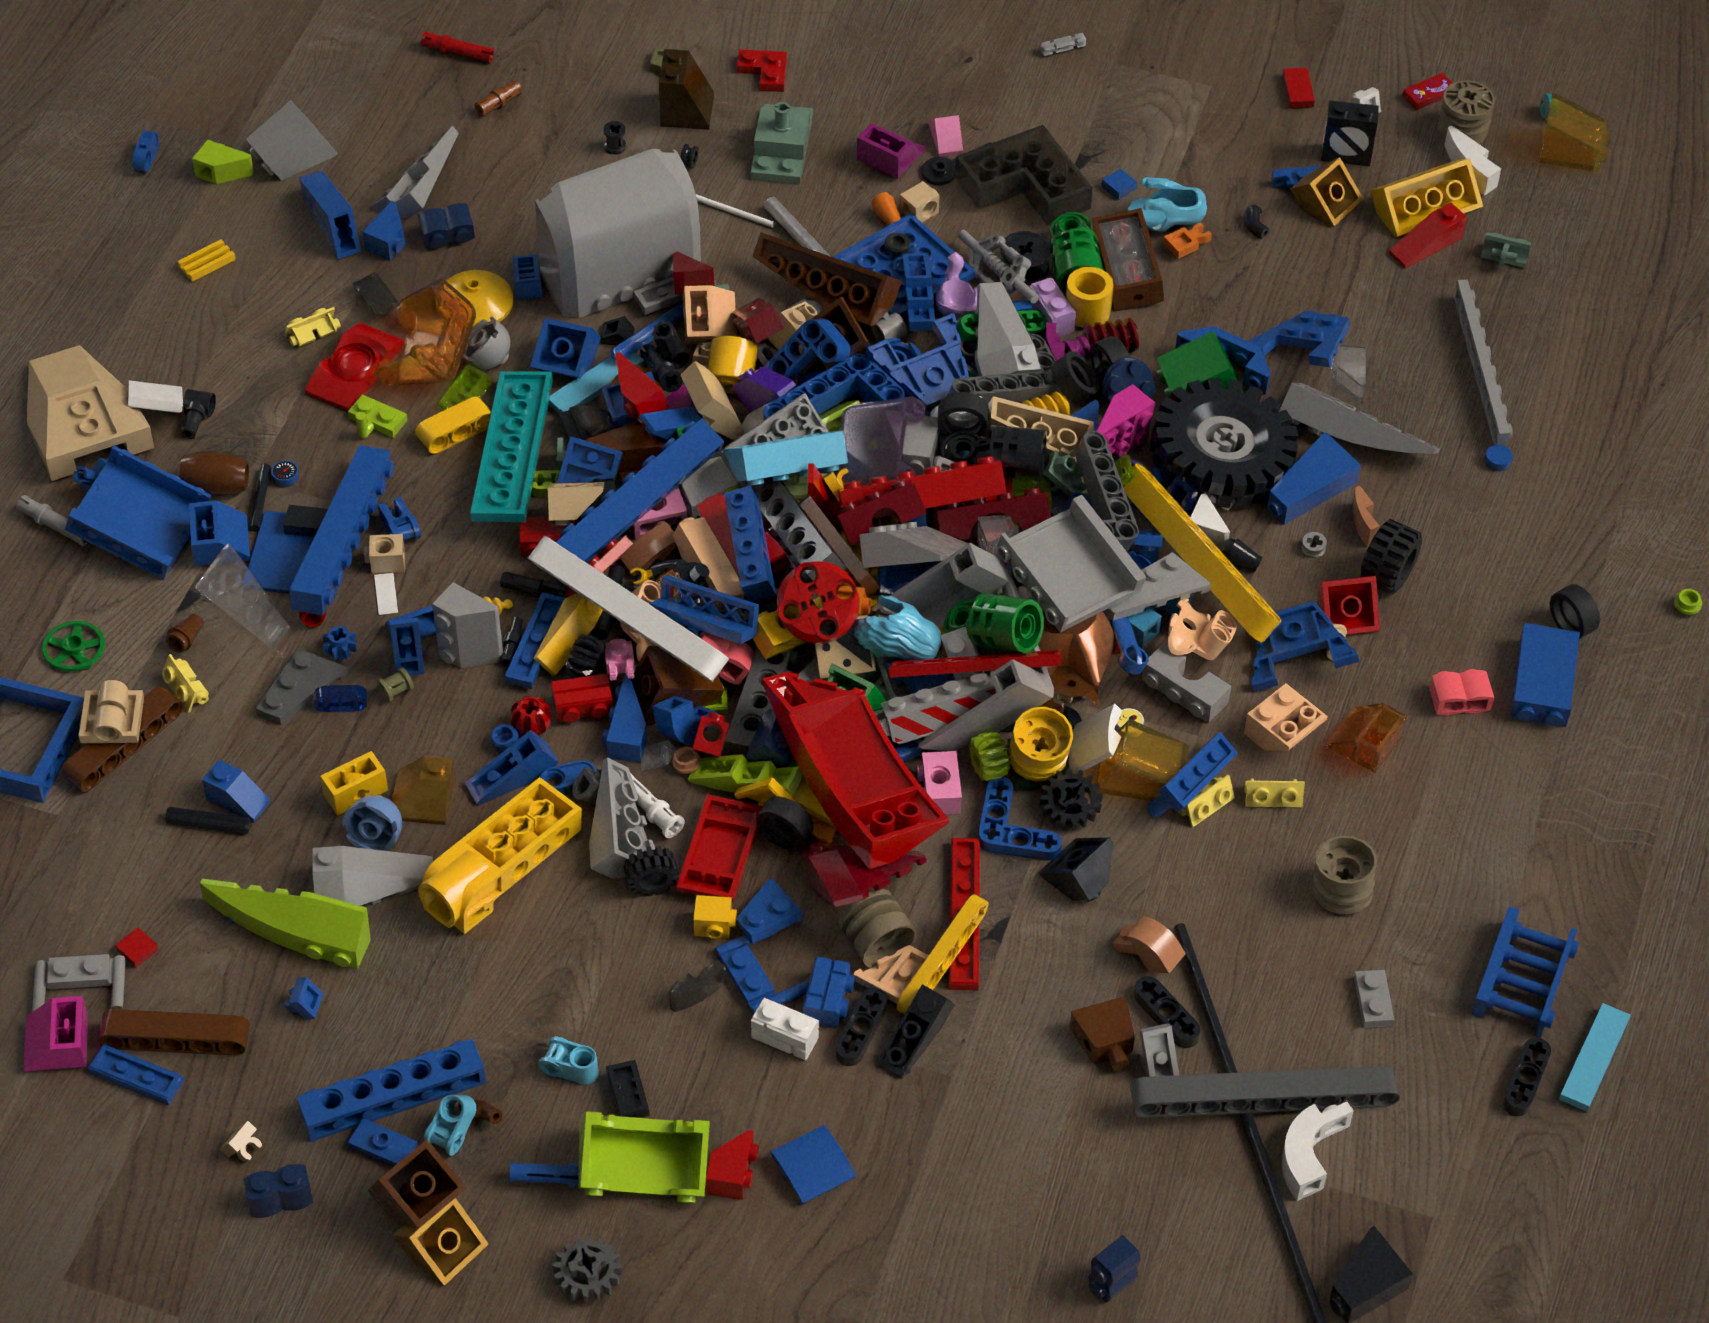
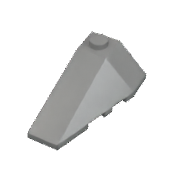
[975,282,1041,376]
[589,757,655,879]

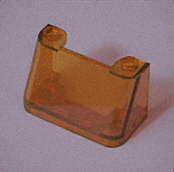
[373,278,476,385]

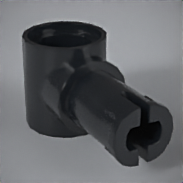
[180,389,216,439]

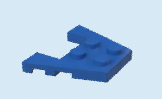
[1248,310,1350,368]
[865,313,969,410]
[1251,601,1360,692]

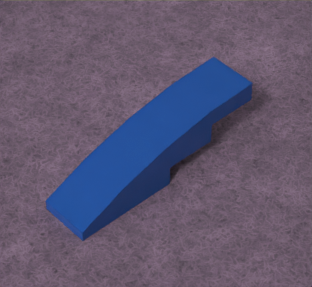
[902,253,935,331]

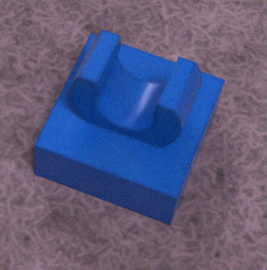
[284,977,324,1020]

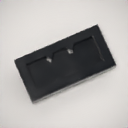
[606,1060,650,1118]

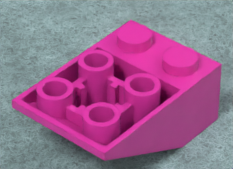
[1097,384,1155,460]

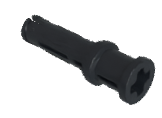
[640,344,683,392]

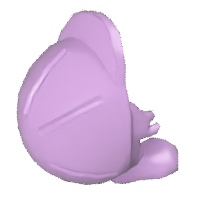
[935,252,977,321]

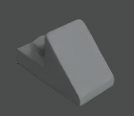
[1138,1023,1179,1077]

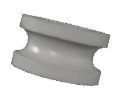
[1302,532,1327,558]

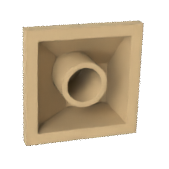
[548,482,604,525]

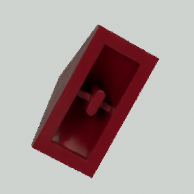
[673,252,715,294]

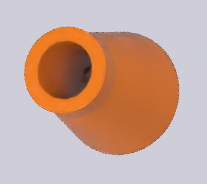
[871,192,901,226]

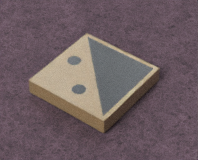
[814,615,876,679]

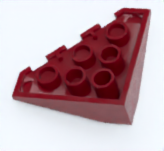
[802,842,927,907]

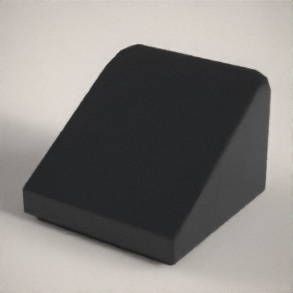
[600,316,635,346]

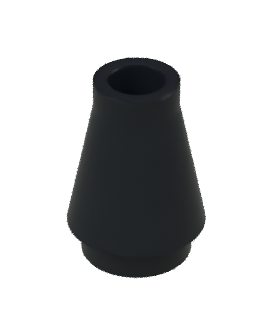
[1222,537,1263,572]

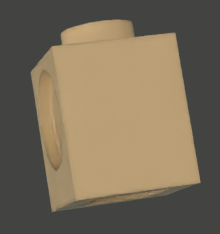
[899,181,940,222]
[364,534,405,574]

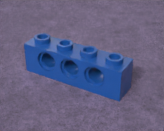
[724,486,776,602]

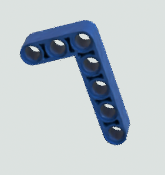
[763,354,904,421]

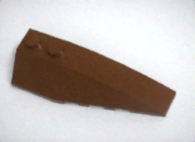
[752,232,902,326]

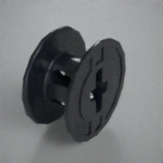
[1000,231,1051,285]

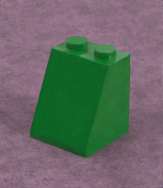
[1157,330,1244,398]

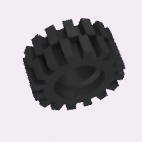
[623,846,680,896]

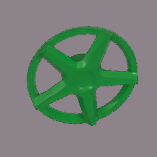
[42,621,106,672]

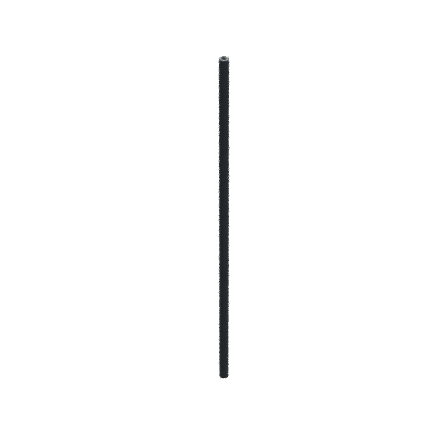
[1174,923,1327,1323]

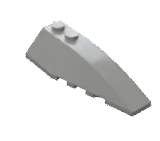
[1279,383,1440,454]

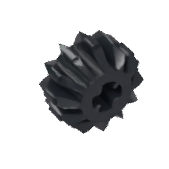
[566,634,606,678]

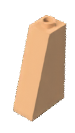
[673,517,745,609]

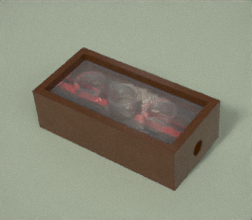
[1092,208,1164,312]

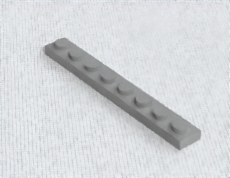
[1454,279,1513,447]

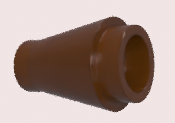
[166,614,204,653]

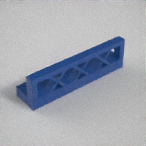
[649,575,759,644]

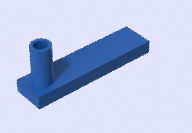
[1147,732,1238,818]

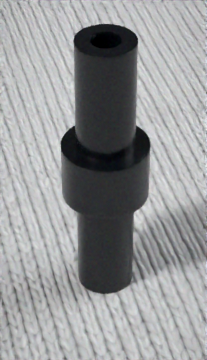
[501,617,523,666]

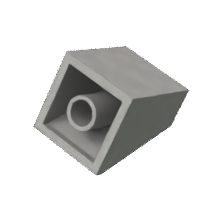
[246,100,338,180]
[886,412,940,478]

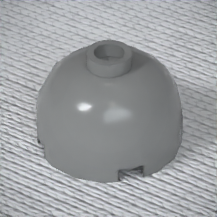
[459,317,511,370]

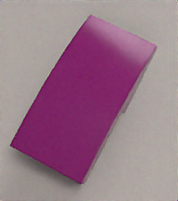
[1045,322,1065,360]

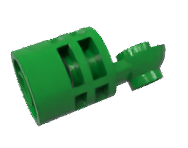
[1050,212,1104,295]
[943,593,1044,653]

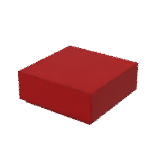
[115,927,159,968]

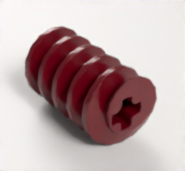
[1083,318,1139,351]

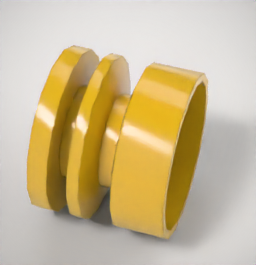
[1008,707,1073,782]

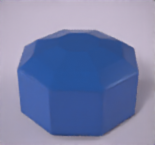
[490,724,520,753]

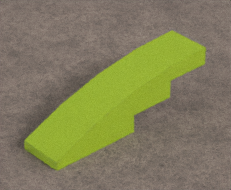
[688,755,804,796]

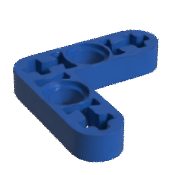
[978,776,1062,860]

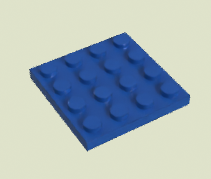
[833,213,975,319]

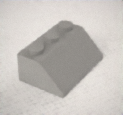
[432,582,503,668]

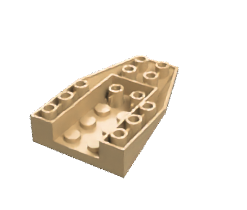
[27,345,154,481]

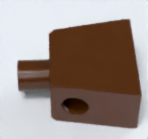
[1069,996,1135,1071]

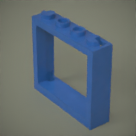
[0,677,84,803]

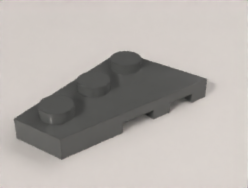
[255,648,348,725]

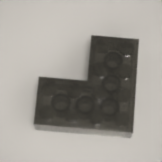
[955,125,1093,225]

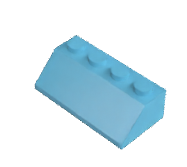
[723,431,848,486]

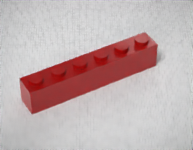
[837,456,1007,518]

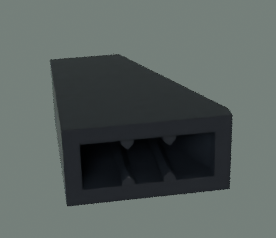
[1329,1226,1413,1323]

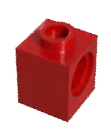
[692,712,729,757]

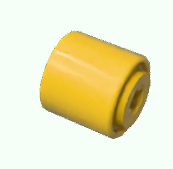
[1066,267,1113,328]
[707,336,758,394]

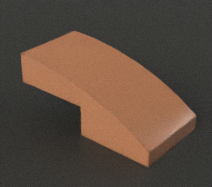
[1352,486,1380,547]
[620,522,677,576]

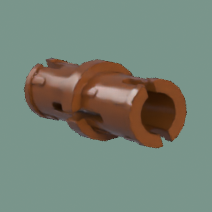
[474,80,522,117]

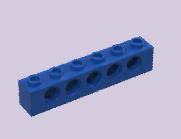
[297,1039,486,1142]

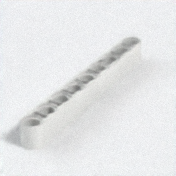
[528,536,729,682]

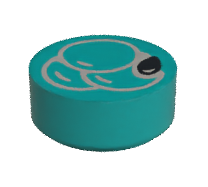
[1540,94,1558,119]

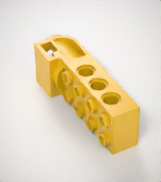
[418,777,582,934]

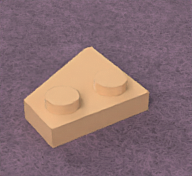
[853,945,929,1004]

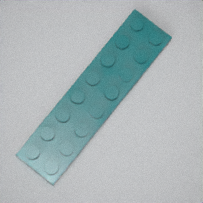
[470,371,553,522]

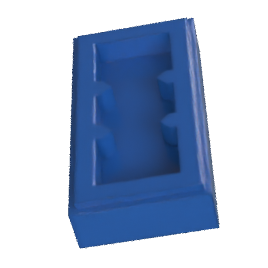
[348,1118,418,1167]

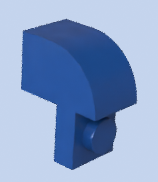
[653,695,718,745]

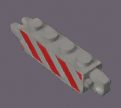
[874,671,997,744]

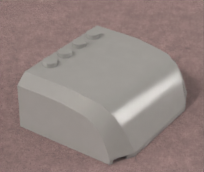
[535,149,701,318]
[872,543,1054,751]

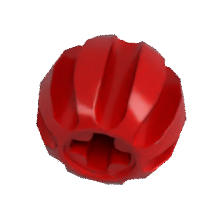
[509,695,552,736]

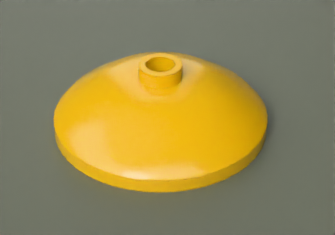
[436,270,514,330]

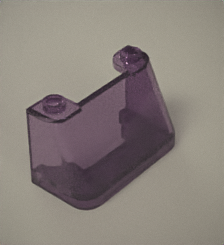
[834,396,926,485]

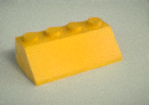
[1370,158,1483,237]

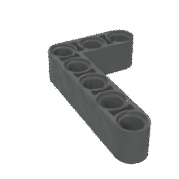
[948,334,1061,405]
[1075,431,1139,552]

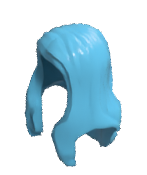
[1128,177,1207,232]
[854,595,942,661]

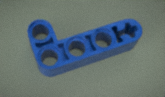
[764,319,851,380]

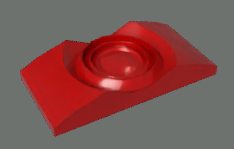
[305,322,405,412]
[676,794,763,903]

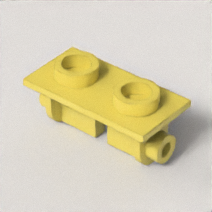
[285,307,341,347]
[162,654,209,713]
[1179,775,1235,827]
[1244,778,1305,808]

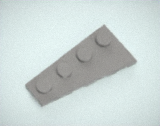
[1103,552,1211,621]

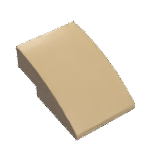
[681,361,745,441]

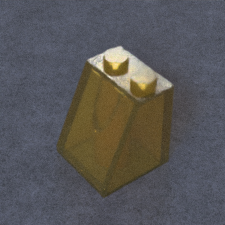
[1539,93,1610,172]
[1096,719,1190,801]

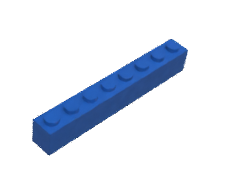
[550,418,724,586]
[289,445,394,615]

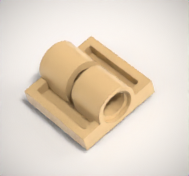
[79,680,144,743]

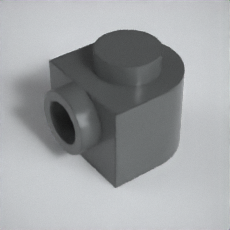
[572,767,602,806]

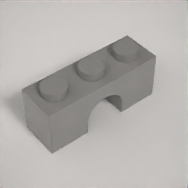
[1142,643,1231,723]

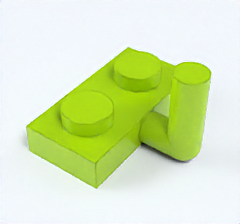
[348,394,408,439]

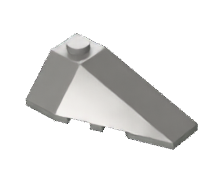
[313,846,433,906]

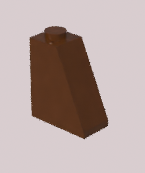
[586,421,665,472]

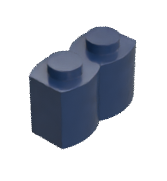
[418,203,475,248]
[243,1164,313,1218]
[1088,1235,1141,1303]

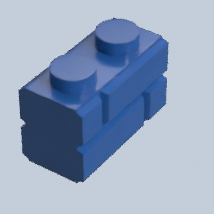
[803,957,855,1028]

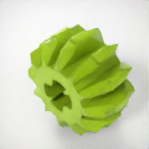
[969,732,1010,781]

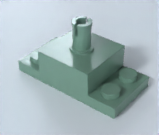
[751,102,813,184]

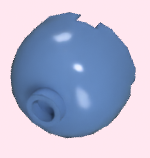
[342,795,403,851]

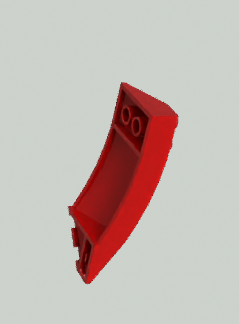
[762,672,949,869]

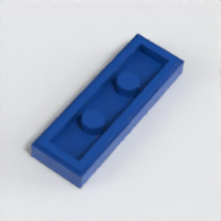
[88,1044,184,1105]

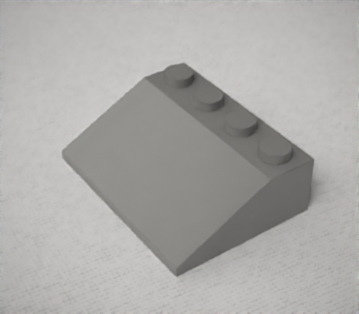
[860,522,968,568]

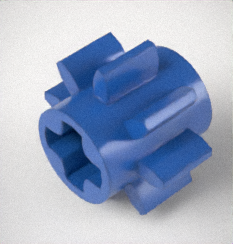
[323,626,357,660]

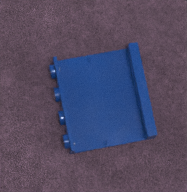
[65,445,211,580]

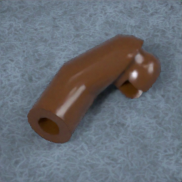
[458,1097,503,1124]

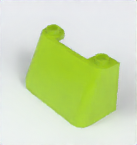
[578,1111,710,1203]

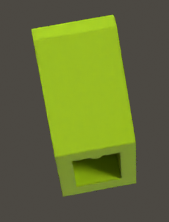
[192,140,254,184]

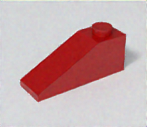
[1389,202,1467,269]
[615,352,668,424]
[808,463,842,534]

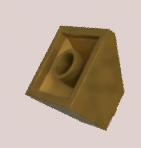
[1291,157,1364,227]
[392,755,455,825]
[393,1198,489,1286]

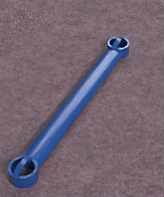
[1065,491,1149,674]

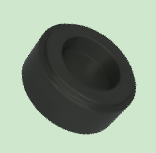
[884,233,910,257]

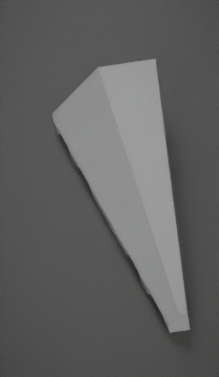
[371,126,459,219]

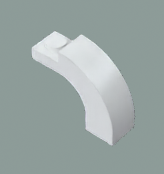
[1282,1102,1353,1201]

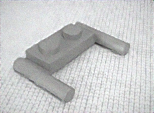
[32,954,126,1012]

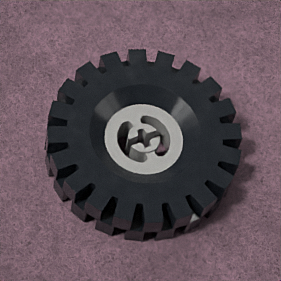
[1150,378,1299,508]

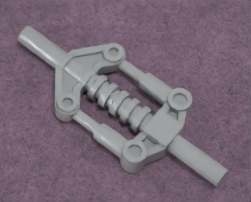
[958,230,1039,303]

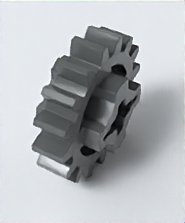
[553,1235,622,1303]

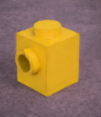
[694,895,737,939]

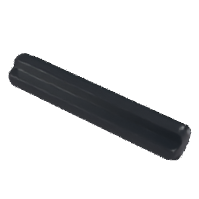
[165,806,251,834]

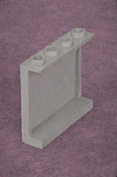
[996,495,1146,633]

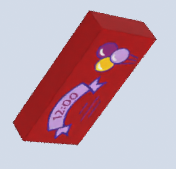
[1402,73,1453,110]

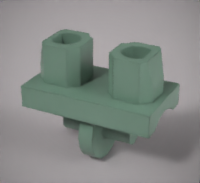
[1480,232,1532,268]
[1043,451,1087,497]

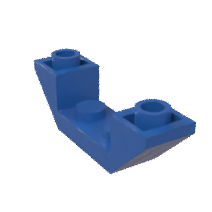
[1175,326,1271,395]

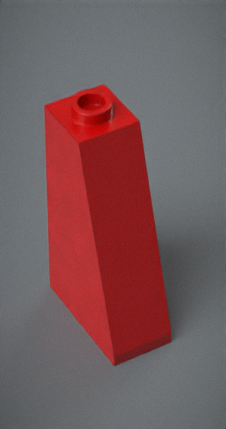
[696,493,791,577]

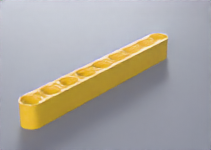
[1121,463,1281,642]

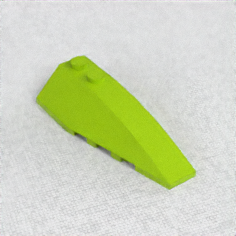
[200,879,371,969]

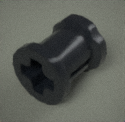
[603,121,626,155]

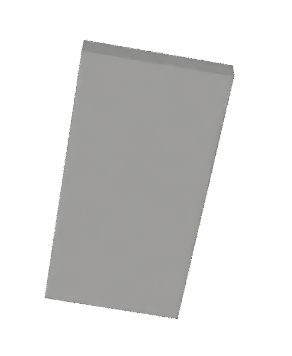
[718,394,829,488]

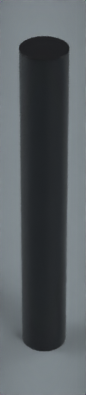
[249,463,271,532]

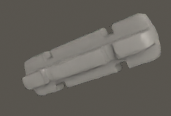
[1040,33,1086,56]

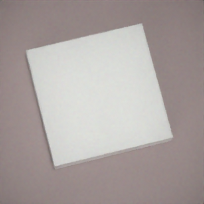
[128,380,183,413]

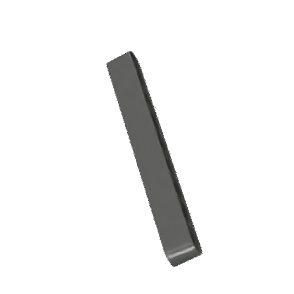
[1130,1066,1400,1118]

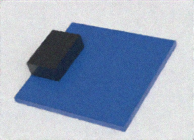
[243,504,339,599]

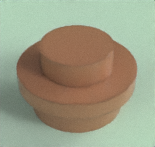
[672,747,701,774]

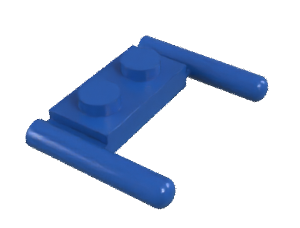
[715,933,809,1016]

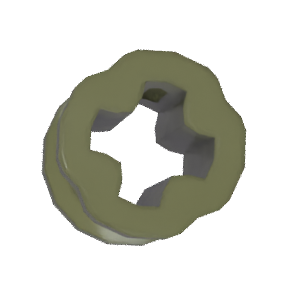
[377,667,414,702]

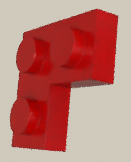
[737,49,787,92]

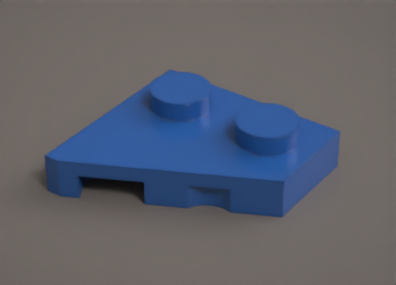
[736,878,802,944]

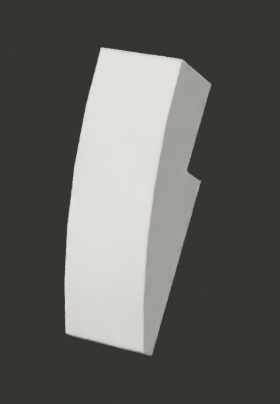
[1444,125,1501,196]

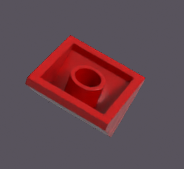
[1317,576,1380,635]

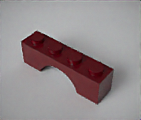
[937,487,1051,540]

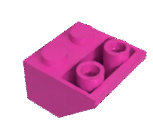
[24,996,88,1071]

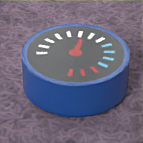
[271,460,299,487]

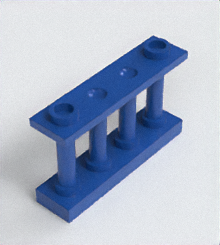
[1472,906,1579,1038]

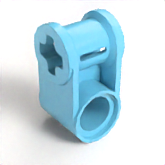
[538,1036,599,1085]
[424,1095,476,1156]

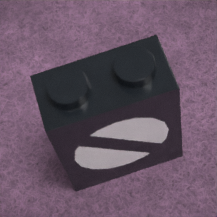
[1321,100,1379,166]

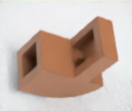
[1112,917,1186,974]

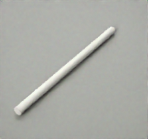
[696,195,775,228]

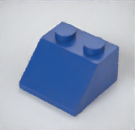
[530,318,601,379]

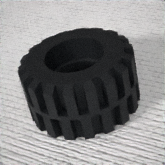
[1360,519,1422,595]

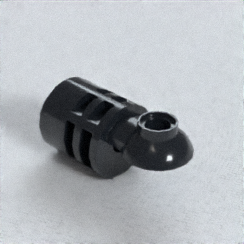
[941,425,1047,481]

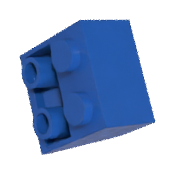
[189,500,250,566]

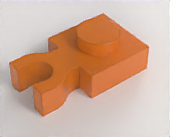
[1163,222,1212,259]

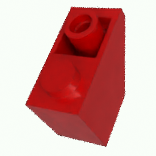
[706,1130,759,1200]

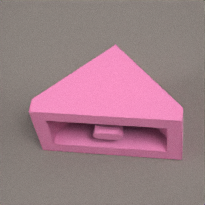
[928,115,963,157]

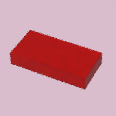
[1282,67,1315,108]

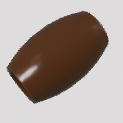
[179,451,249,495]

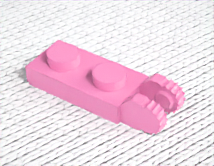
[605,639,635,680]

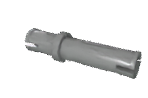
[16,495,87,546]

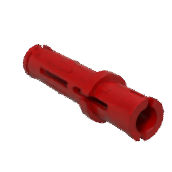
[421,31,495,63]

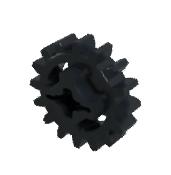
[1040,768,1103,830]

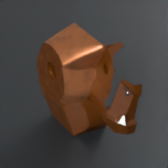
[1017,586,1117,714]

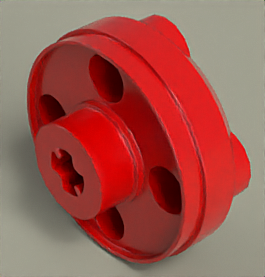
[777,561,860,644]

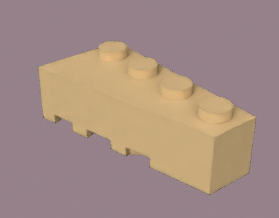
[982,396,1094,473]

